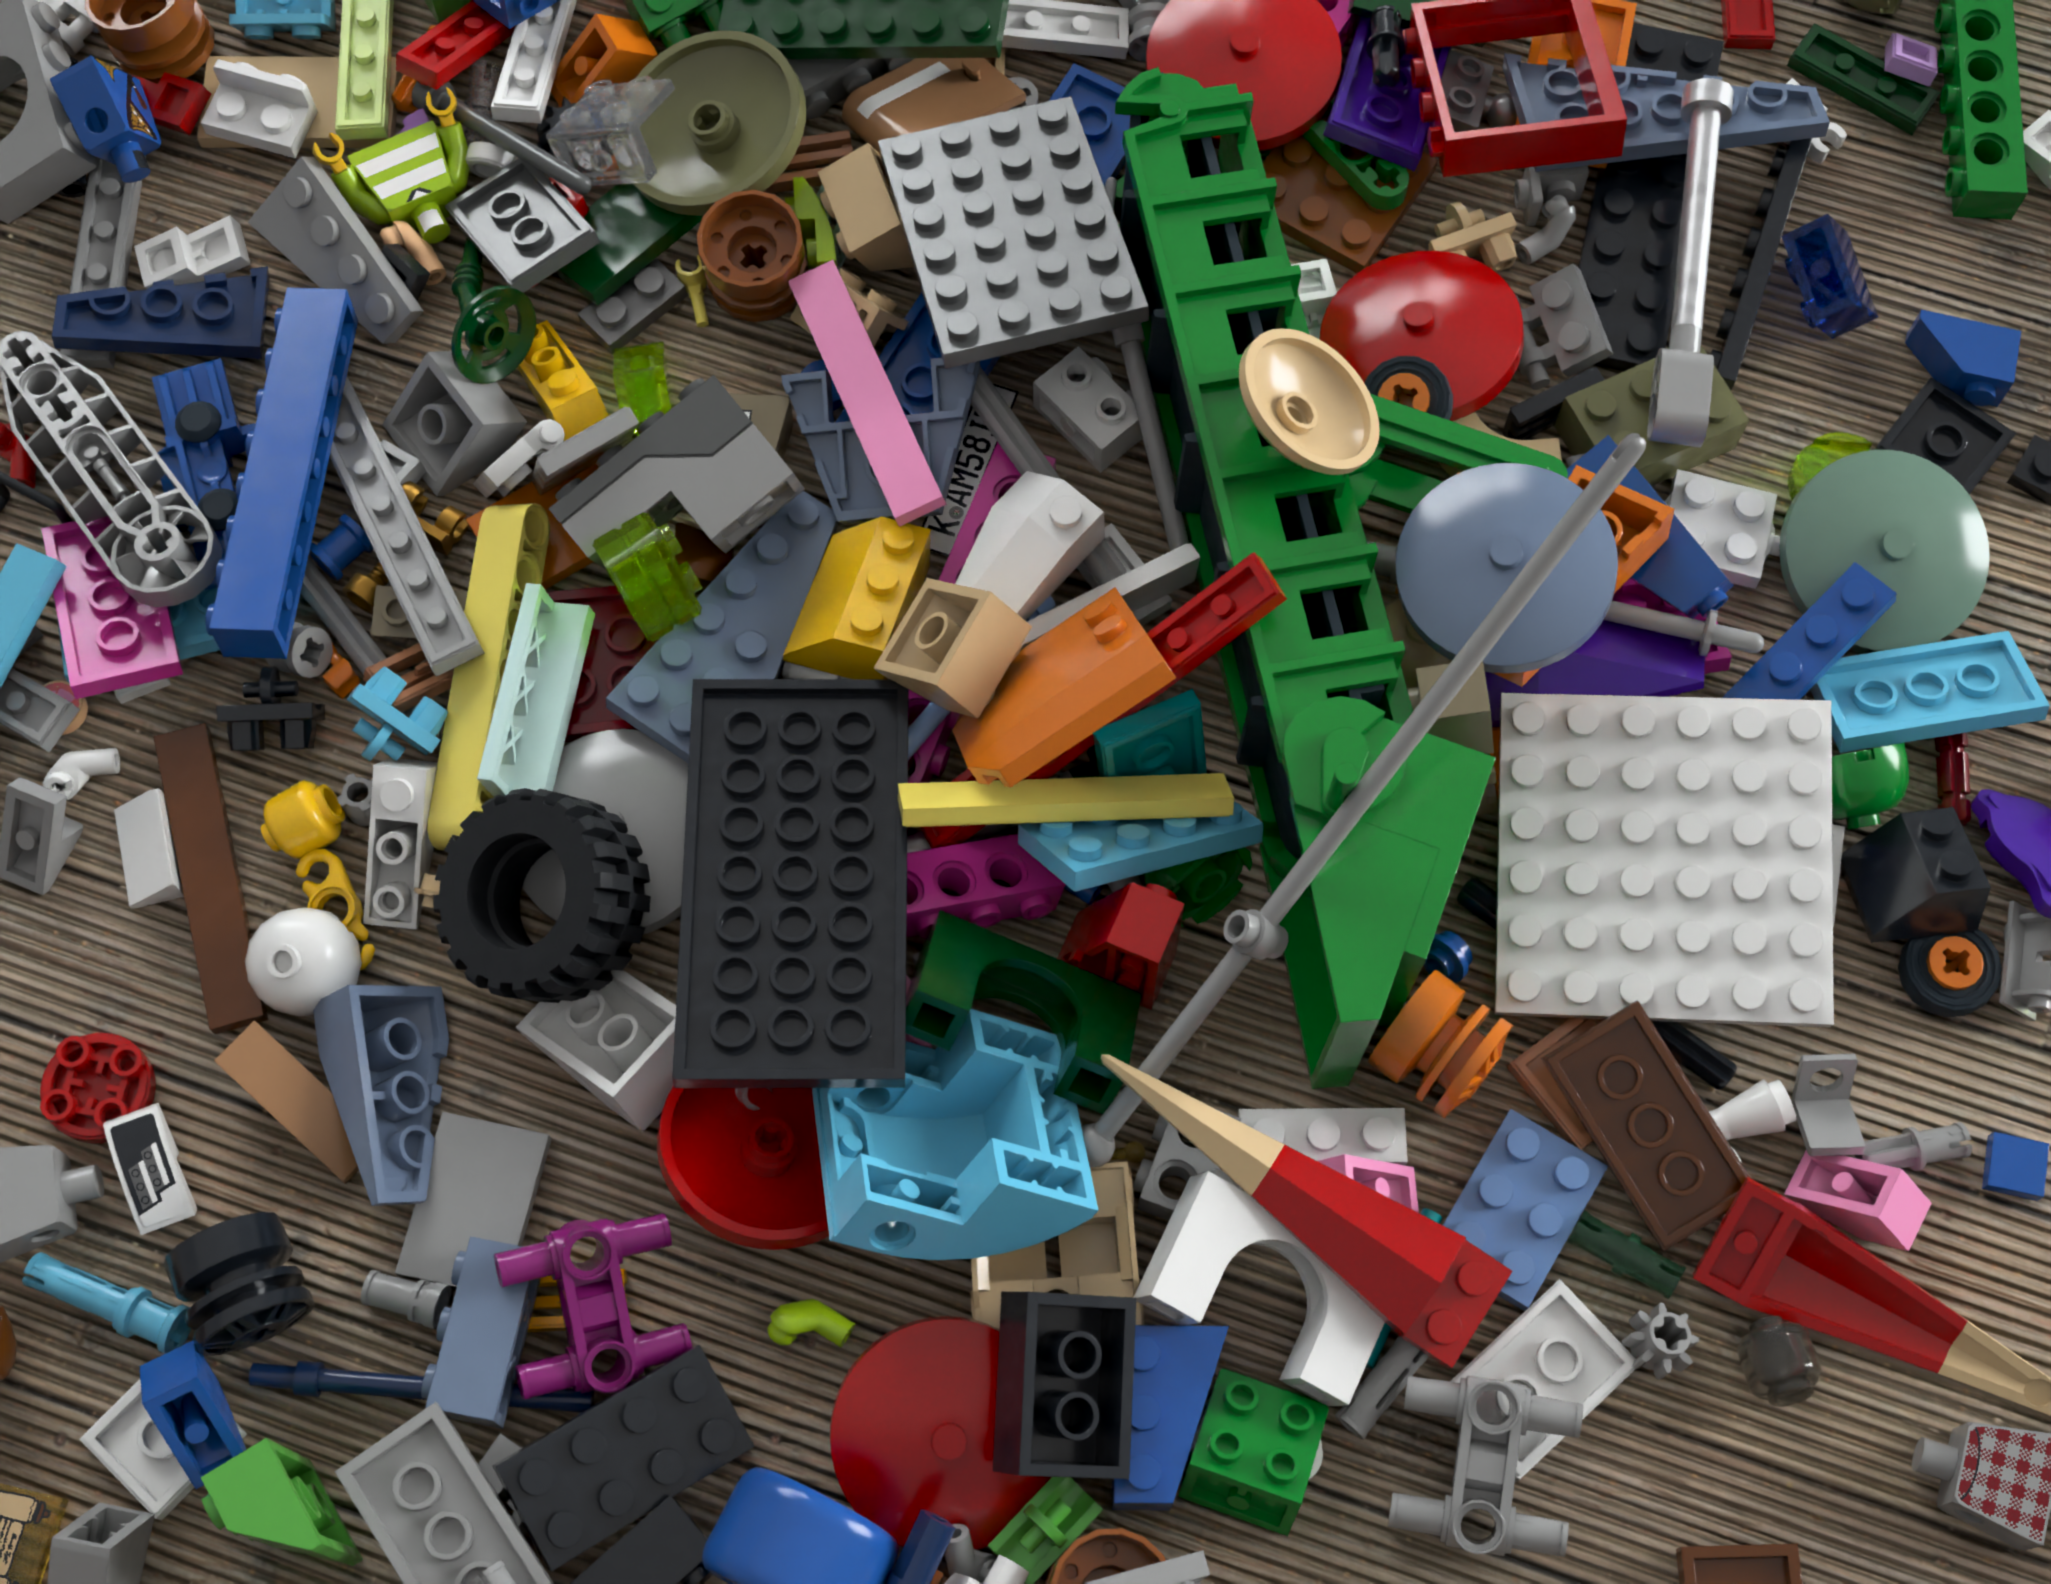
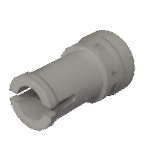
[361,1270,452,1330]

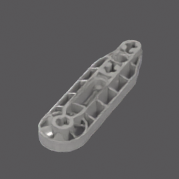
[0,331,222,607]

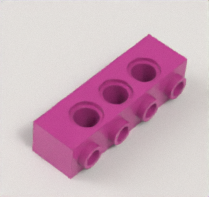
[907,834,1065,938]

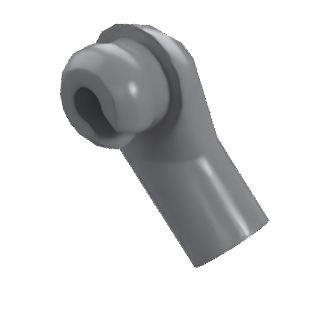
[1515,195,1576,265]

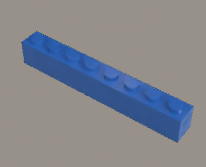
[205,287,358,659]

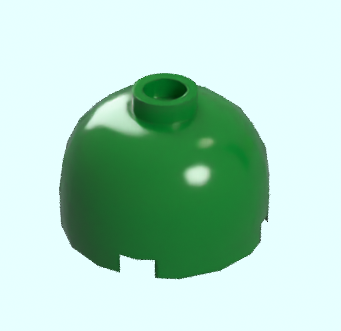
[1832,743,1909,830]
[1143,847,1252,927]

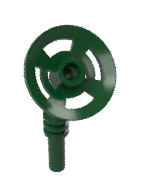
[451,238,536,384]

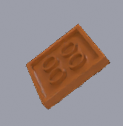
[1263,116,1438,273]

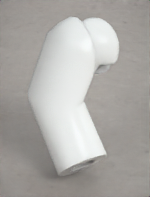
[43,748,120,800]

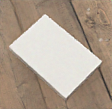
[1450,1279,1636,1482]

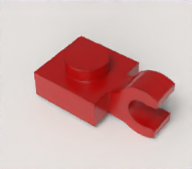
[131,72,212,136]

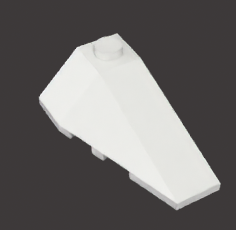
[955,471,1105,621]

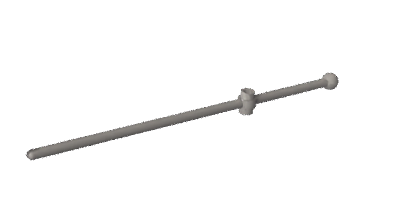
[1082,433,1646,1167]

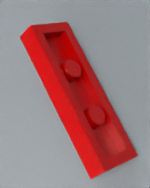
[396,0,515,90]

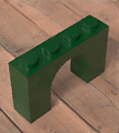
[906,910,1142,1114]

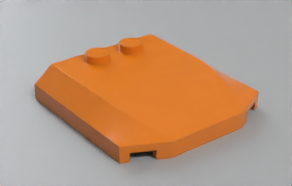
[952,587,1176,788]

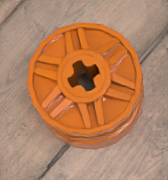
[1368,970,1513,1119]

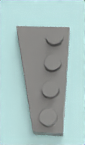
[248,156,424,344]

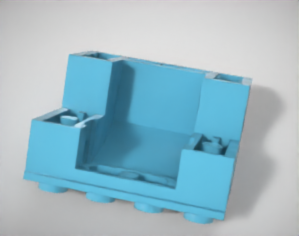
[812,1009,1099,1260]

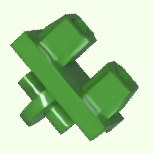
[988,1477,1103,1584]

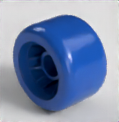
[702,1467,899,1584]

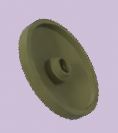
[615,31,806,216]

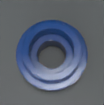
[1424,931,1473,983]

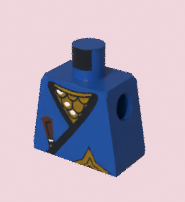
[50,56,162,183]

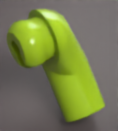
[767,1298,855,1348]

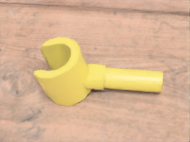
[675,255,709,327]

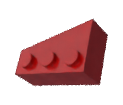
[1057,882,1185,1010]

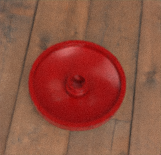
[1146,0,1342,151]
[1319,251,1524,421]
[657,1085,829,1250]
[830,1316,1051,1550]

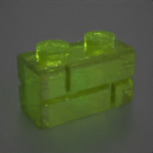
[592,512,702,641]

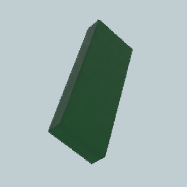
[1787,23,1940,135]

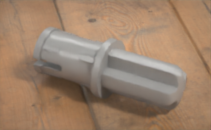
[1855,1122,1972,1171]

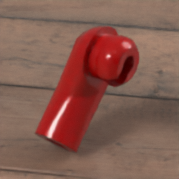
[0,422,37,489]

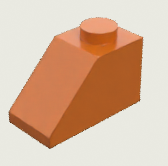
[551,13,658,108]

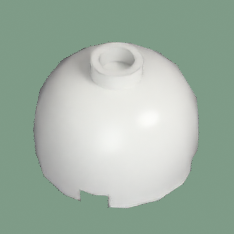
[245,907,362,1016]

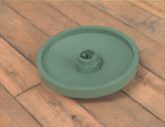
[1779,450,1990,654]

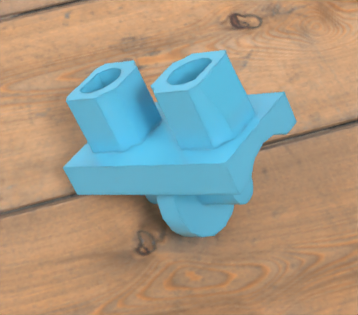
[346,666,448,761]

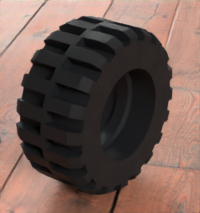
[433,788,651,1003]

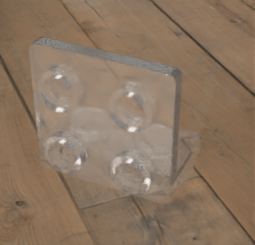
[546,76,675,186]

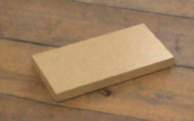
[197,56,401,148]

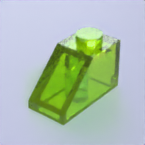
[613,341,673,436]

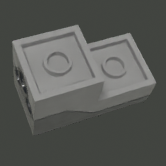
[549,375,805,571]

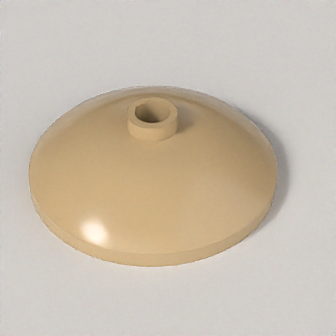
[1239,328,1380,475]

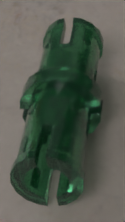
[1567,1210,1686,1299]

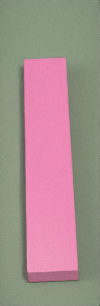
[788,260,947,527]

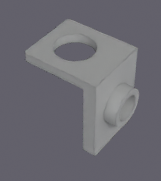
[1791,1054,1866,1156]

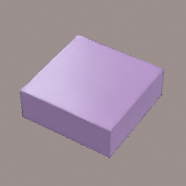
[1884,33,1938,87]

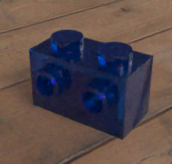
[1781,214,1879,339]

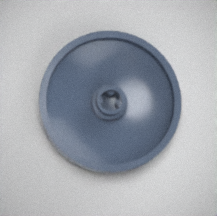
[1395,463,1618,673]

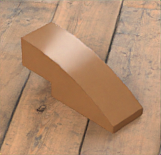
[214,1020,359,1184]

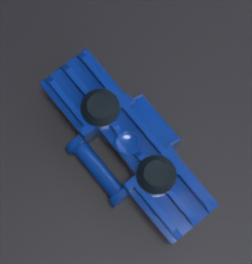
[151,358,256,590]

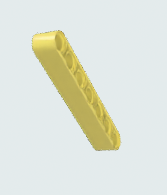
[427,503,550,851]

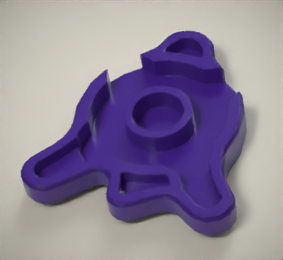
[1971,789,2051,918]

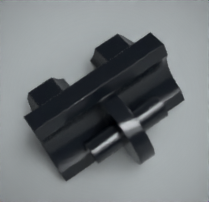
[216,666,325,751]

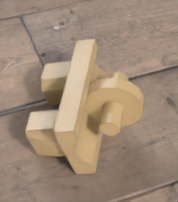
[1428,201,1517,273]

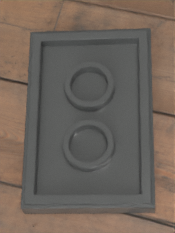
[444,158,600,293]

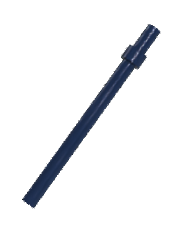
[249,1361,594,1413]

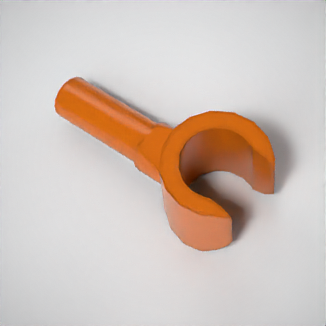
[321,631,360,699]

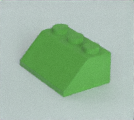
[200,1438,363,1566]

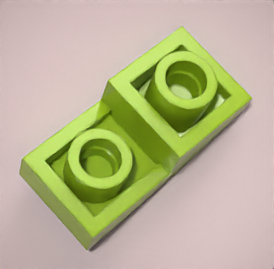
[785,177,838,269]

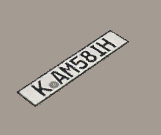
[922,384,1019,557]

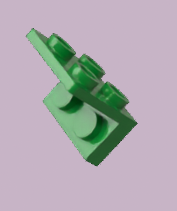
[1178,1369,1329,1537]

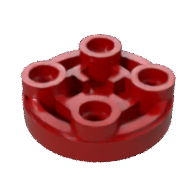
[40,1033,156,1144]

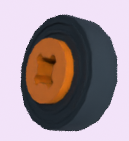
[1364,356,1453,449]
[1898,929,2002,1017]

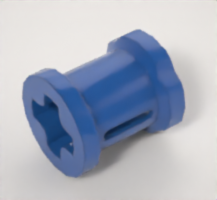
[309,514,374,582]

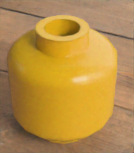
[260,780,345,859]

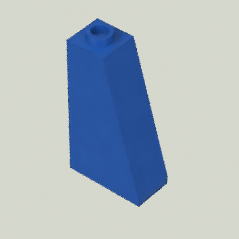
[1567,435,1734,618]

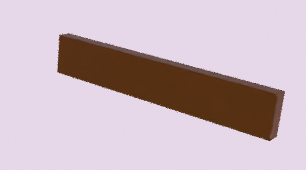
[153,723,268,1034]

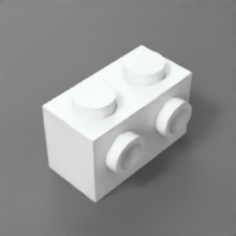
[1033,346,1143,473]

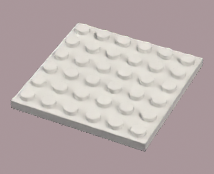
[1495,693,1834,1027]

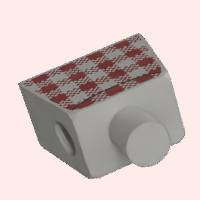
[1912,1422,2051,1551]

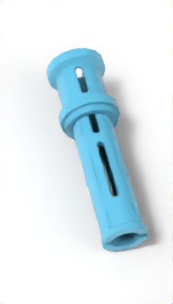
[22,1252,191,1354]

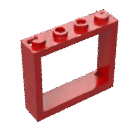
[1402,0,1627,177]

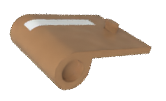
[842,58,1026,154]

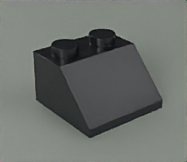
[1840,807,1991,943]

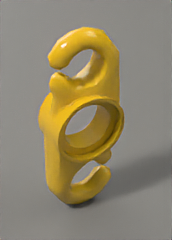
[295,849,375,971]

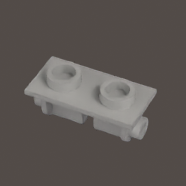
[1998,901,2051,1021]

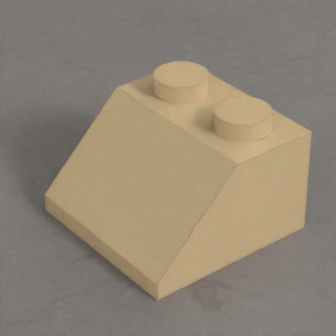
[818,143,914,271]
[874,578,1032,718]

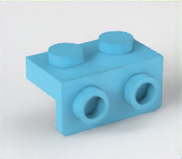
[229,0,336,40]

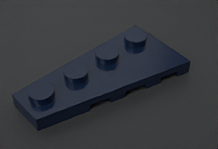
[52,266,270,359]

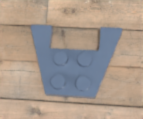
[781,357,980,525]

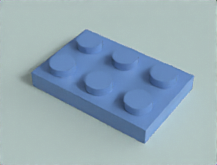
[1443,1109,1608,1312]

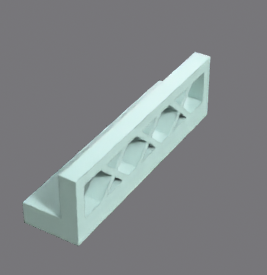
[477,583,595,797]

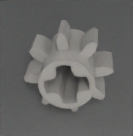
[1622,1303,1699,1380]

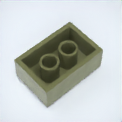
[1554,345,1750,486]

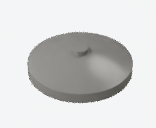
[522,729,688,935]

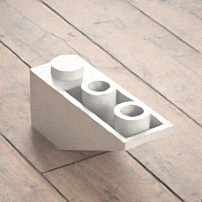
[363,758,438,929]

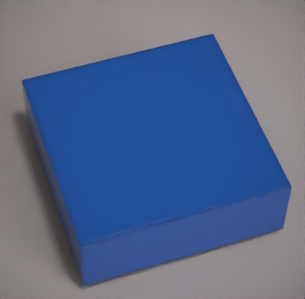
[1982,1132,2049,1201]

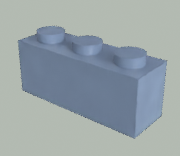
[421,1236,541,1429]

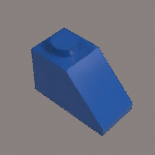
[1905,310,2021,407]
[139,1340,247,1489]

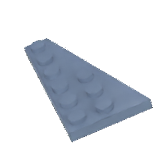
[1502,53,1830,172]
[606,491,839,764]

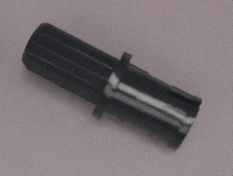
[1366,5,1406,88]

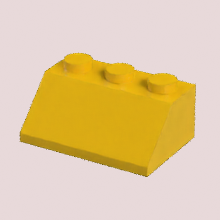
[783,516,931,679]

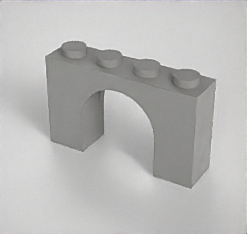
[0,0,97,224]

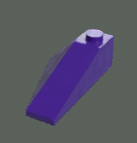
[1485,620,1705,727]

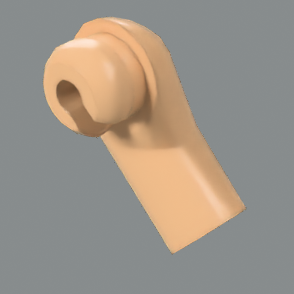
[379,220,446,285]

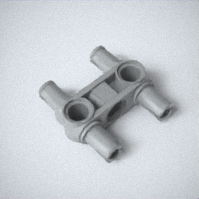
[1388,1375,1583,1557]

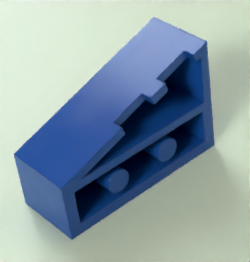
[1112,1325,1229,1511]

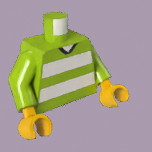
[313,87,470,244]

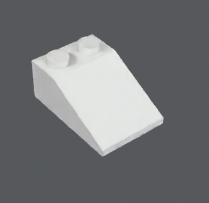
[516,970,676,1132]

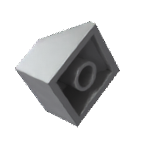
[382,350,527,497]

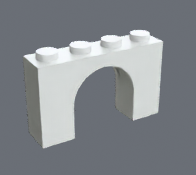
[1133,1169,1385,1407]

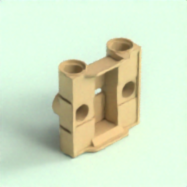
[970,1161,1144,1329]

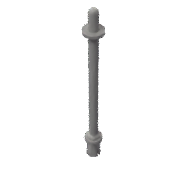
[1366,540,1764,657]

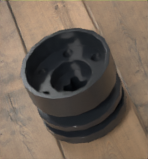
[163,1212,315,1356]

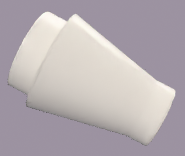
[1709,1079,1796,1141]

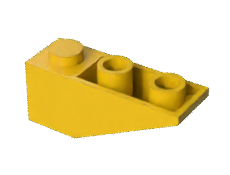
[517,320,609,442]

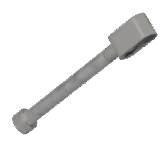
[1647,78,1734,448]

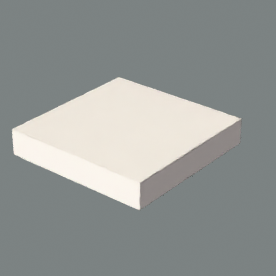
[79,1379,247,1521]

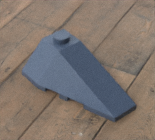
[313,985,449,1206]

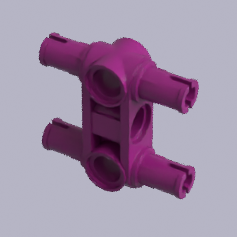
[494,1213,692,1400]

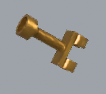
[342,481,469,615]

